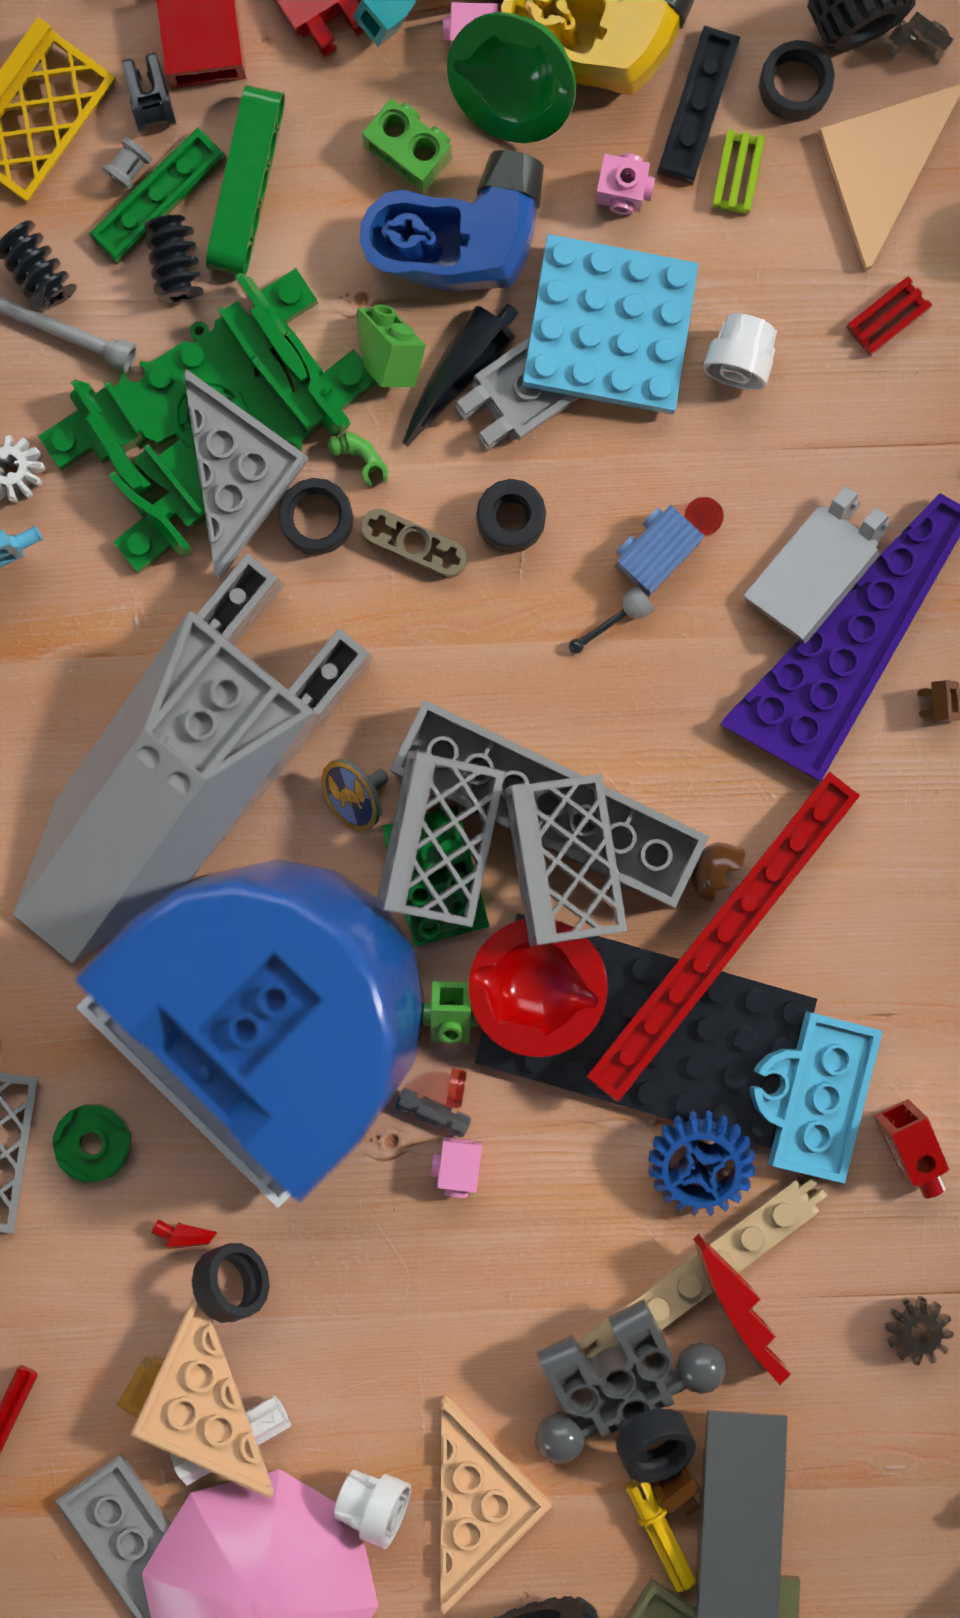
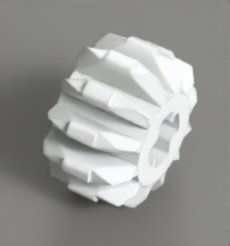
[0,435,45,503]

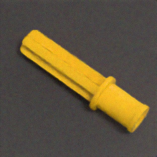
[624,1481,696,1593]

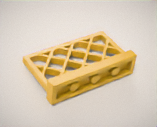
[0,16,116,203]

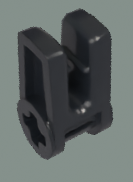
[122,52,177,134]

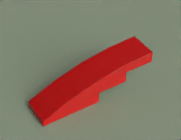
[693,1233,791,1385]

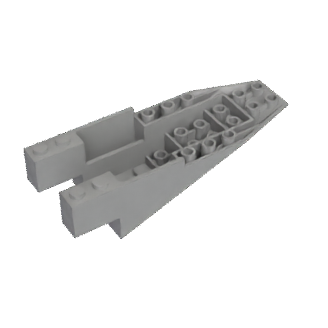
[13,553,374,963]

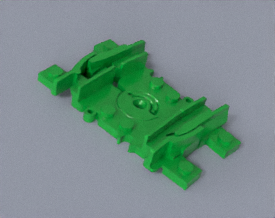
[38,268,377,574]

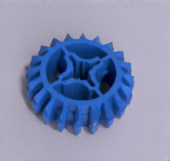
[648,1110,755,1217]

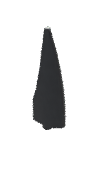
[402,303,519,447]

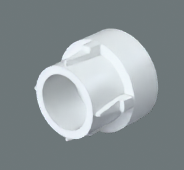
[703,313,777,391]
[334,1469,411,1549]

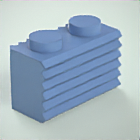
[615,505,705,597]

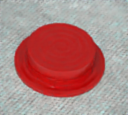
[468,919,608,1057]

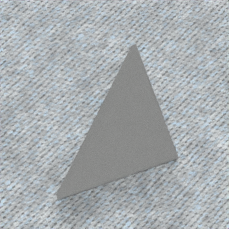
[183,370,309,579]

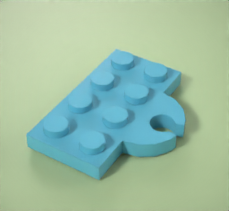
[749,1011,883,1183]

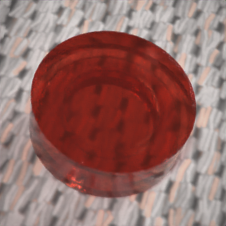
[684,497,724,537]
[446,1068,467,1109]

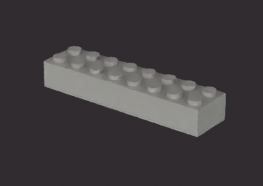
[390,699,709,908]

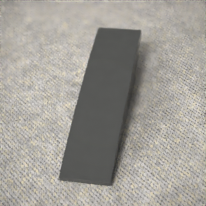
[694,1410,788,1618]

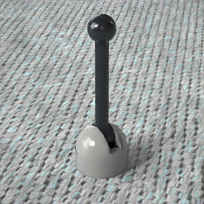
[569,585,655,654]

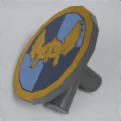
[321,758,388,831]

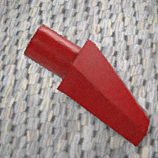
[151,1219,217,1249]

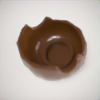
[692,842,745,902]

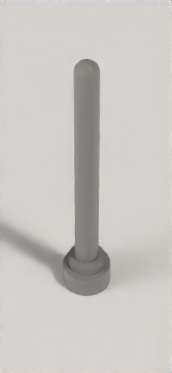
[0,296,137,373]

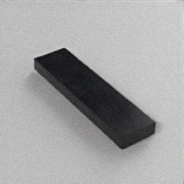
[657,25,740,185]

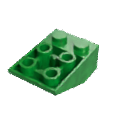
[382,806,490,947]

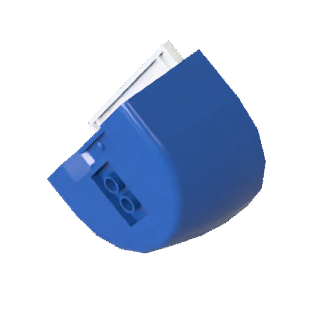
[75,859,425,1208]

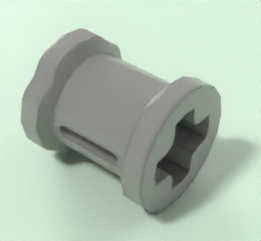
[102,137,152,191]

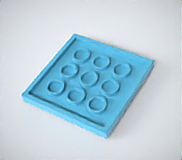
[522,234,699,415]

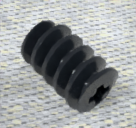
[144,214,204,303]
[0,220,77,310]

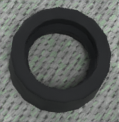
[759,40,835,122]
[278,478,354,555]
[192,1243,270,1323]
[616,1409,696,1483]

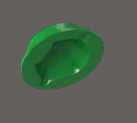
[447,12,576,143]

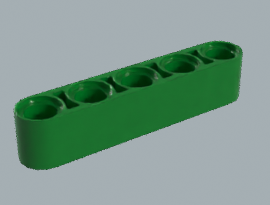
[206,85,285,275]

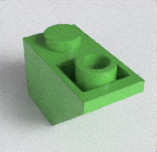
[356,305,426,387]

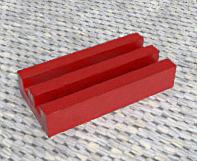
[846,276,932,356]

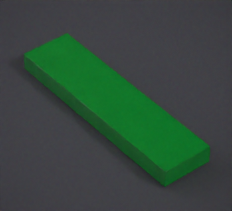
[89,127,226,264]

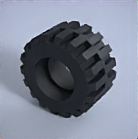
[807,0,916,52]

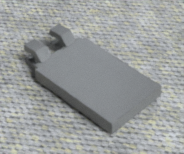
[455,337,581,451]
[743,486,891,644]

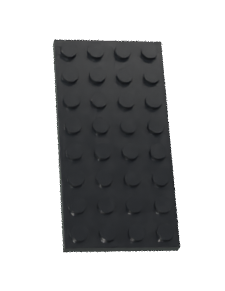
[474,913,818,1148]

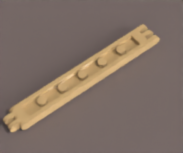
[577,1176,827,1358]

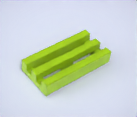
[712,129,765,215]

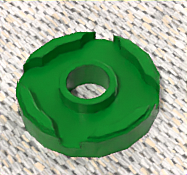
[52,1104,131,1183]

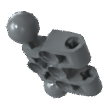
[535,1299,726,1464]

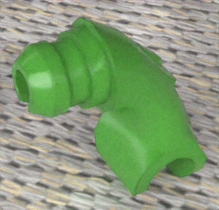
[327,431,389,487]

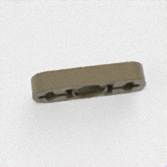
[361,509,467,578]

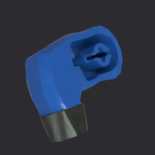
[360,150,544,292]

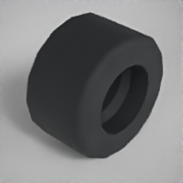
[476,479,546,553]

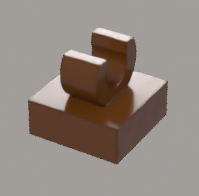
[917,680,960,722]
[650,1466,701,1516]

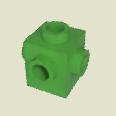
[423,981,478,1043]

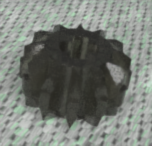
[884,1296,954,1366]

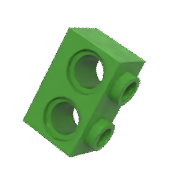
[362,98,452,193]

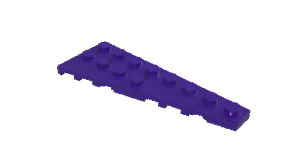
[719,493,960,782]

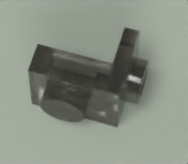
[887,11,954,65]

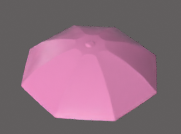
[142,1469,378,1618]

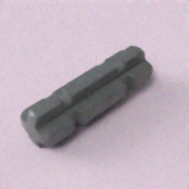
[395,1088,471,1137]

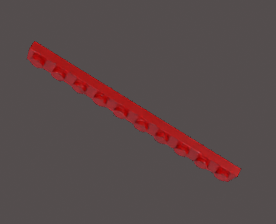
[586,771,860,1102]

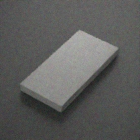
[55,1453,171,1618]

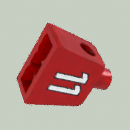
[874,1099,949,1199]

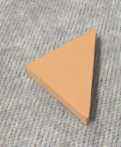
[819,84,960,271]
[131,1296,274,1498]
[440,1395,552,1615]

